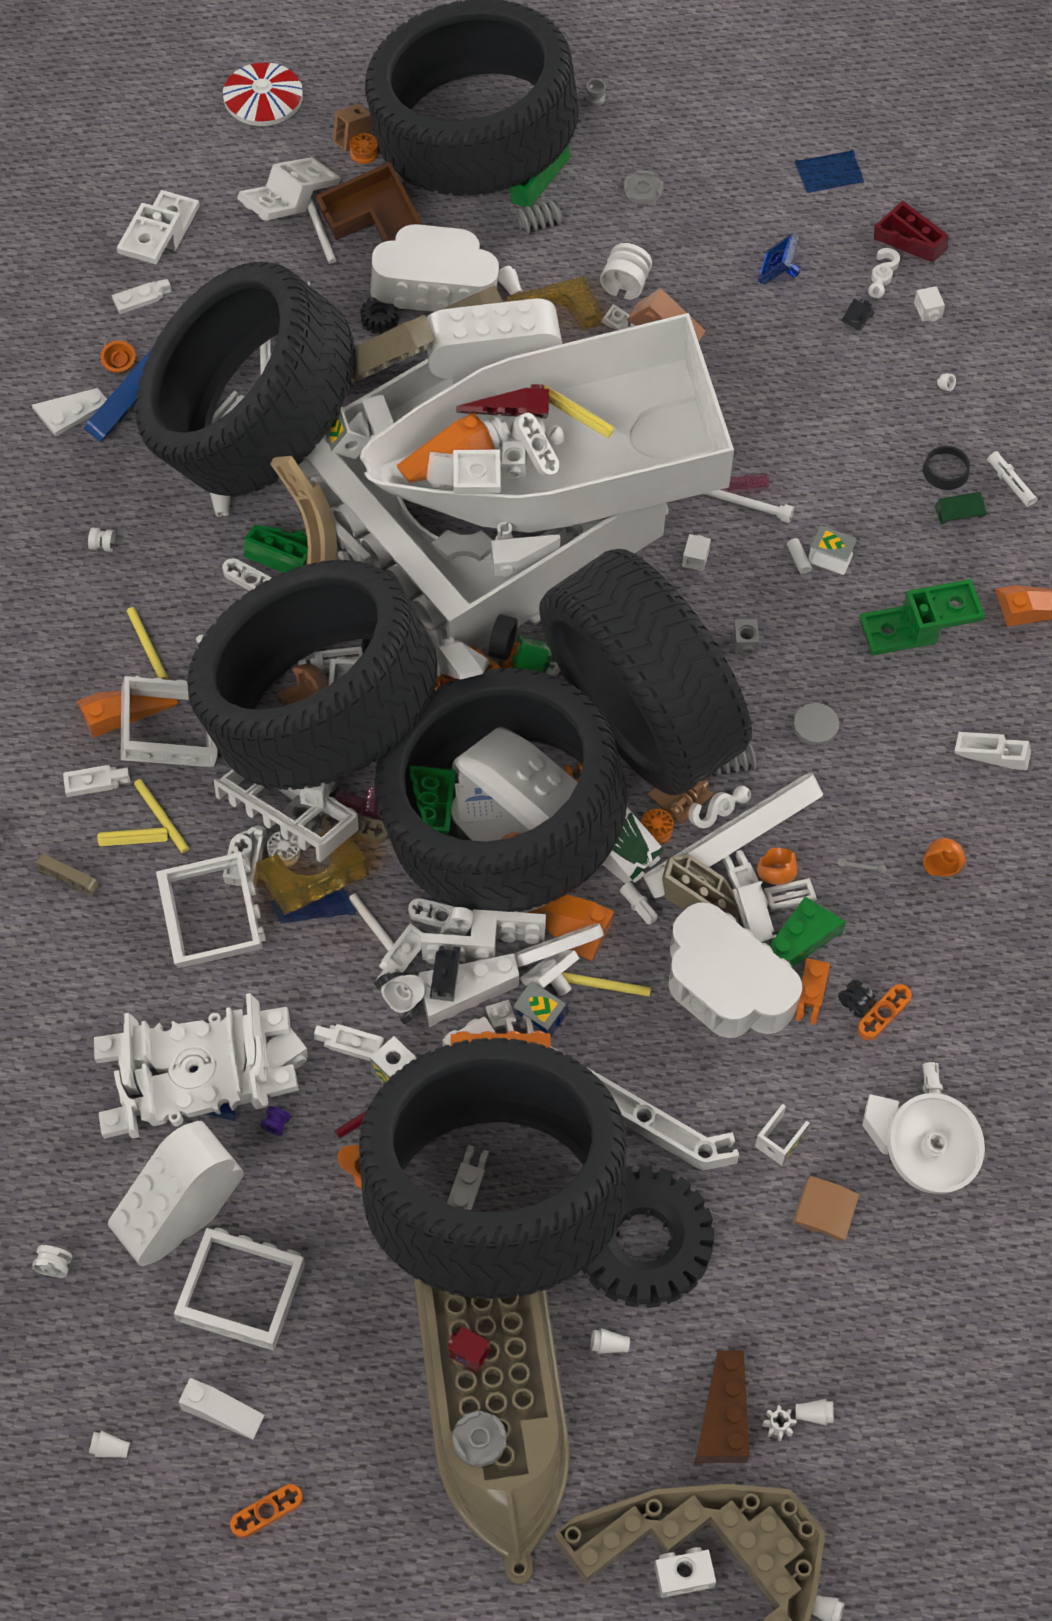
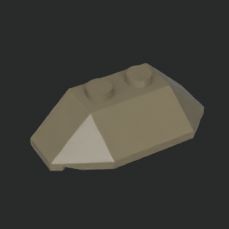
[662,853,740,923]

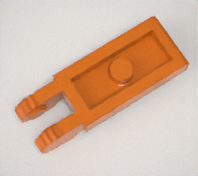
[795,958,830,1025]

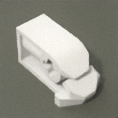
[362,395,394,440]
[223,825,267,888]

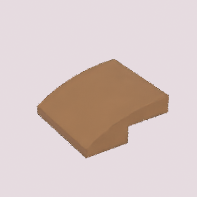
[793,1176,860,1241]

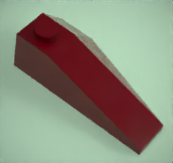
[456,384,549,419]

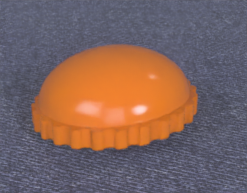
[100,340,137,374]

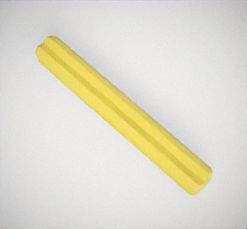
[544,385,614,438]

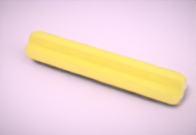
[97,828,168,846]

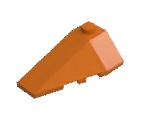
[397,413,495,483]
[995,585,1052,627]
[76,690,179,738]
[527,894,614,961]

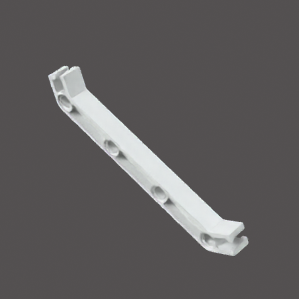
[505,1015,739,1170]

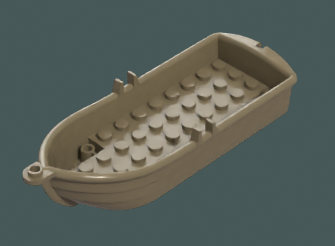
[414,1278,569,1585]

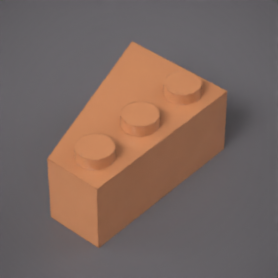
[627,288,706,342]

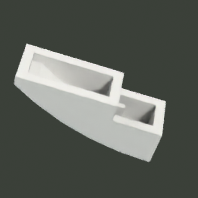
[955,732,1031,770]

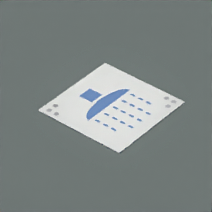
[455,782,504,823]

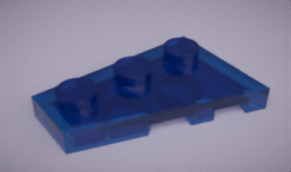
[270,873,356,924]

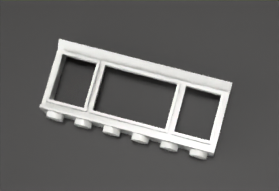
[214,769,359,862]

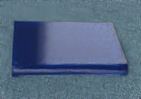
[795,149,864,193]

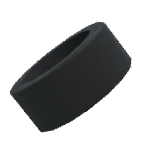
[488,614,518,660]

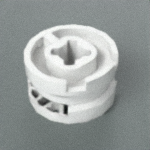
[482,414,512,450]
[267,831,301,867]
[32,1245,72,1278]

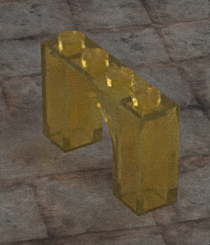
[505,276,601,331]
[256,828,369,915]

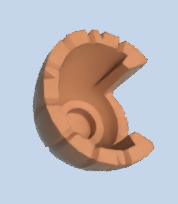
[279,664,329,706]

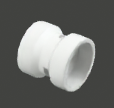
[88,527,116,552]

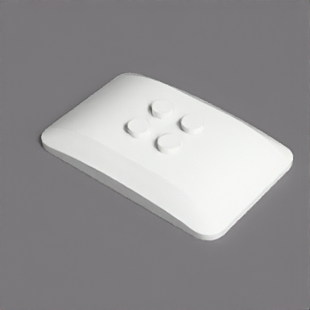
[456,727,578,830]

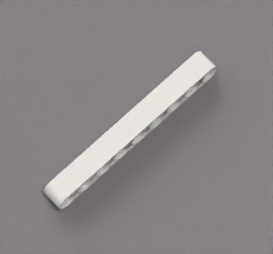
[643,773,823,898]

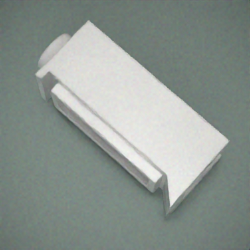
[732,881,776,945]

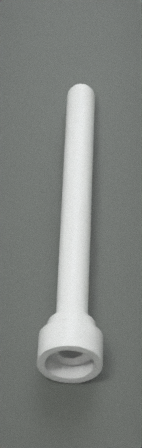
[704,490,794,523]

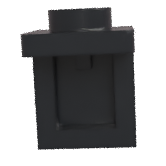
[841,299,875,331]

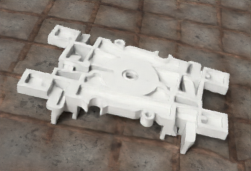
[94,993,299,1139]

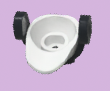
[374,972,426,1024]

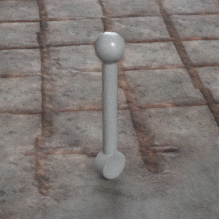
[837,858,887,874]

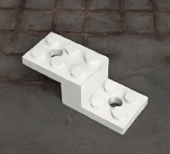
[237,157,341,221]
[117,190,200,264]
[421,909,546,964]

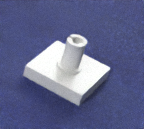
[453,450,501,493]
[519,950,579,996]

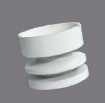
[600,243,652,300]

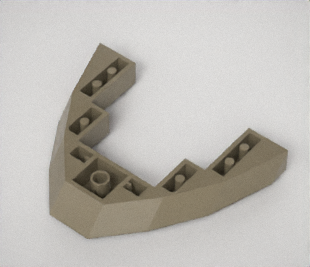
[350,285,503,384]
[553,1484,826,1621]

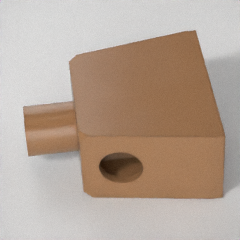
[333,104,372,152]

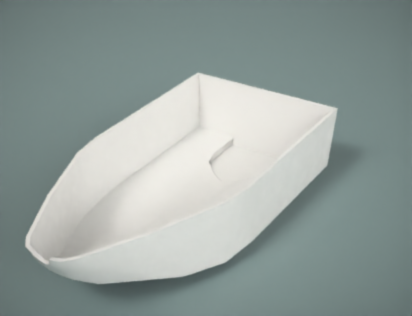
[360,313,734,533]

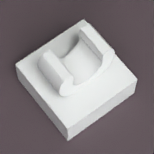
[486,1000,516,1030]

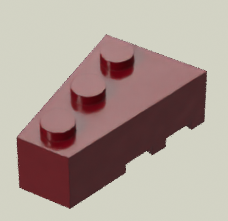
[874,200,949,262]

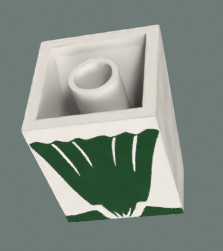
[602,807,664,883]

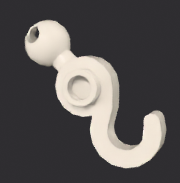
[868,248,900,299]
[688,786,751,828]

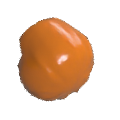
[923,838,966,877]
[757,848,798,885]

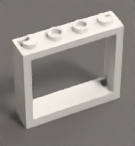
[121,676,217,767]
[156,852,266,968]
[174,1228,305,1351]

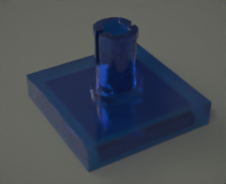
[758,233,801,285]

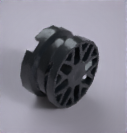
[838,979,877,1018]

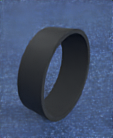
[923,446,970,490]

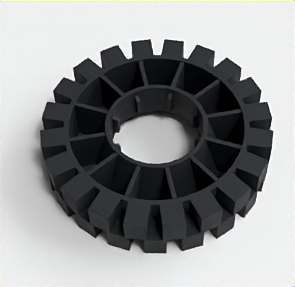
[582,1166,714,1308]

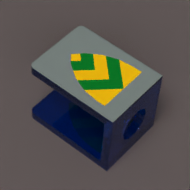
[514,982,569,1037]

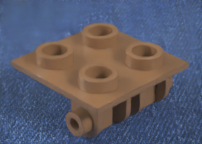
[648,779,713,824]

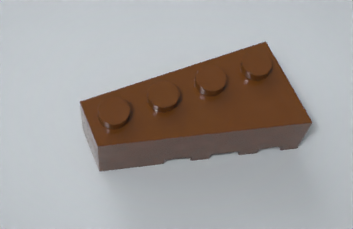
[694,1350,750,1463]

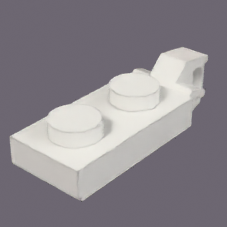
[112,279,172,314]
[63,765,130,797]
[375,923,423,981]
[314,1024,384,1061]

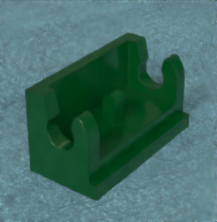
[935,492,987,525]

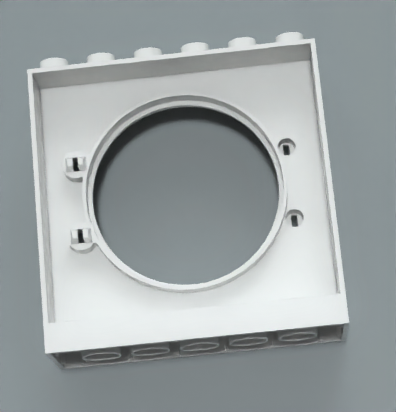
[298,359,668,651]

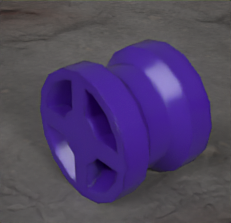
[260,1106,291,1136]

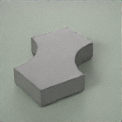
[432,529,492,561]

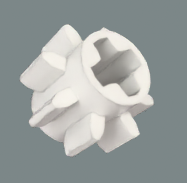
[762,1405,797,1441]

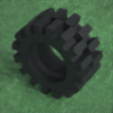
[360,297,399,334]

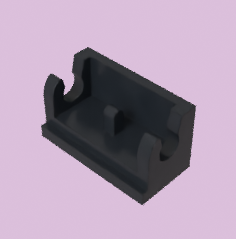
[429,945,461,1002]

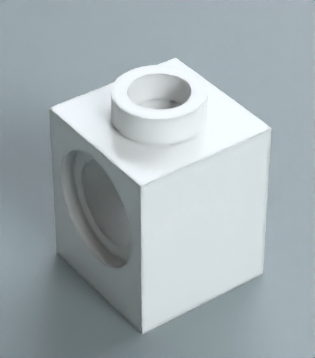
[914,286,945,322]
[502,441,528,478]
[682,534,711,572]
[299,782,332,808]

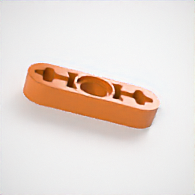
[858,984,912,1041]
[230,1484,303,1539]

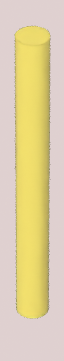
[127,607,168,680]
[134,779,190,854]
[562,972,651,997]

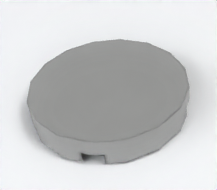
[623,170,664,204]
[793,703,840,745]
[452,1411,507,1467]

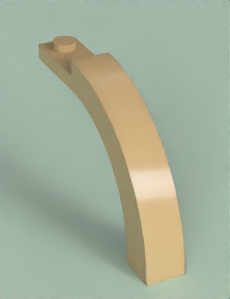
[270,456,338,564]

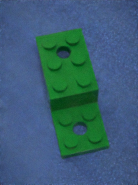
[859,579,985,656]

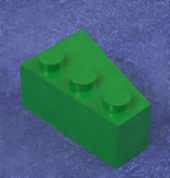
[244,525,308,573]
[511,635,552,673]
[770,897,846,968]

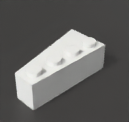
[419,954,519,1027]

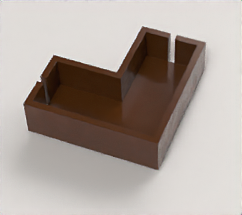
[316,162,423,242]

